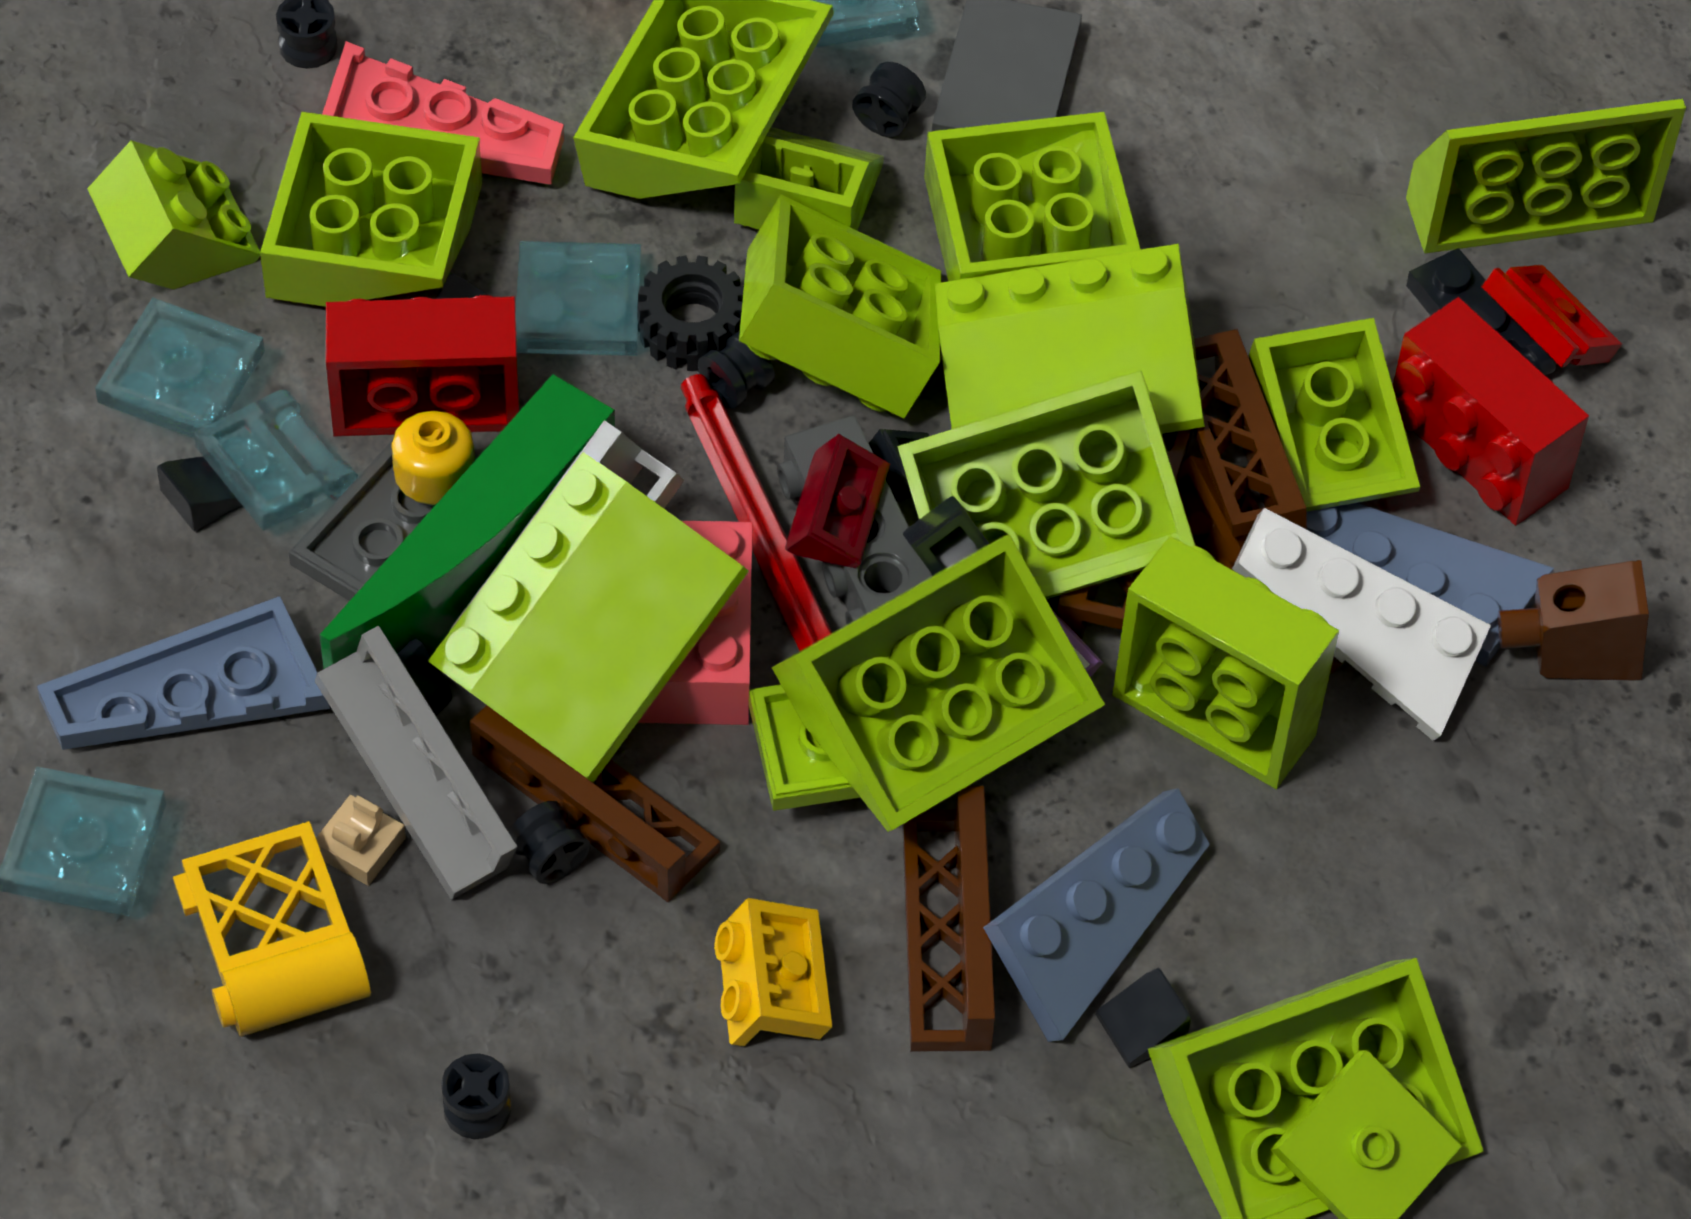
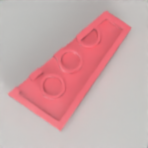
[322,41,564,185]

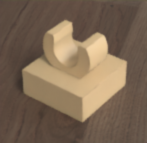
[316,795,406,886]

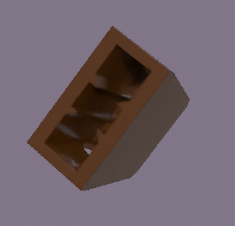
[1498,560,1649,681]

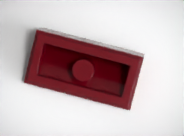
[785,433,890,568]

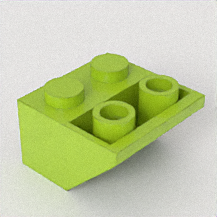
[734,127,884,231]
[87,140,260,290]

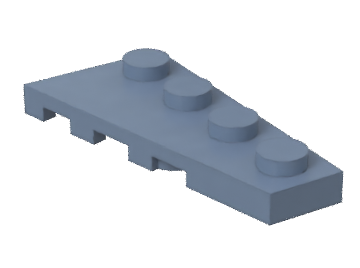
[1307,503,1554,667]
[37,596,330,750]
[983,788,1210,1042]

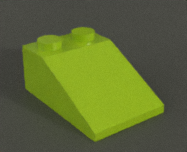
[1248,318,1420,512]

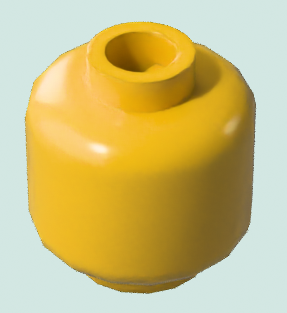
[391,411,475,505]

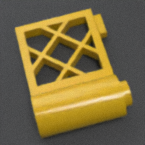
[173,821,371,1037]

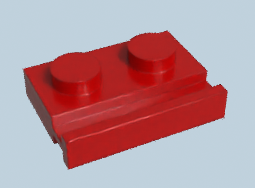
[1482,265,1622,367]

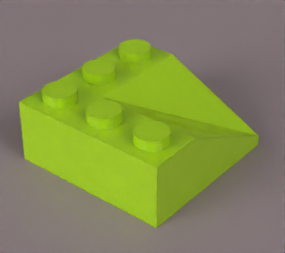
[260,112,482,307]
[924,112,1141,281]
[739,194,941,418]
[1112,535,1339,790]

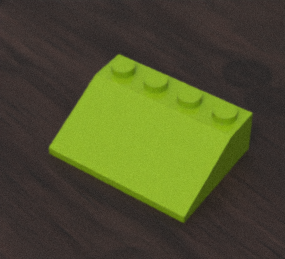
[573,0,834,199]
[1406,99,1686,254]
[935,244,1205,434]
[897,370,1195,599]
[428,452,749,783]
[771,534,1105,832]
[1148,958,1484,1219]

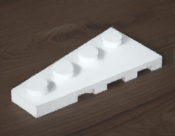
[1232,508,1491,741]

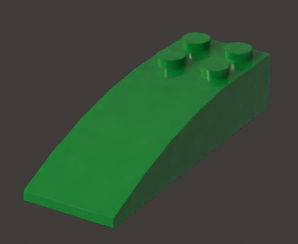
[319,374,615,669]

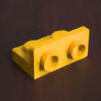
[714,898,832,1046]

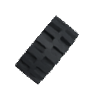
[637,255,744,371]

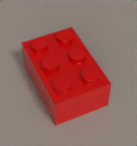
[326,295,519,437]
[1393,297,1589,526]

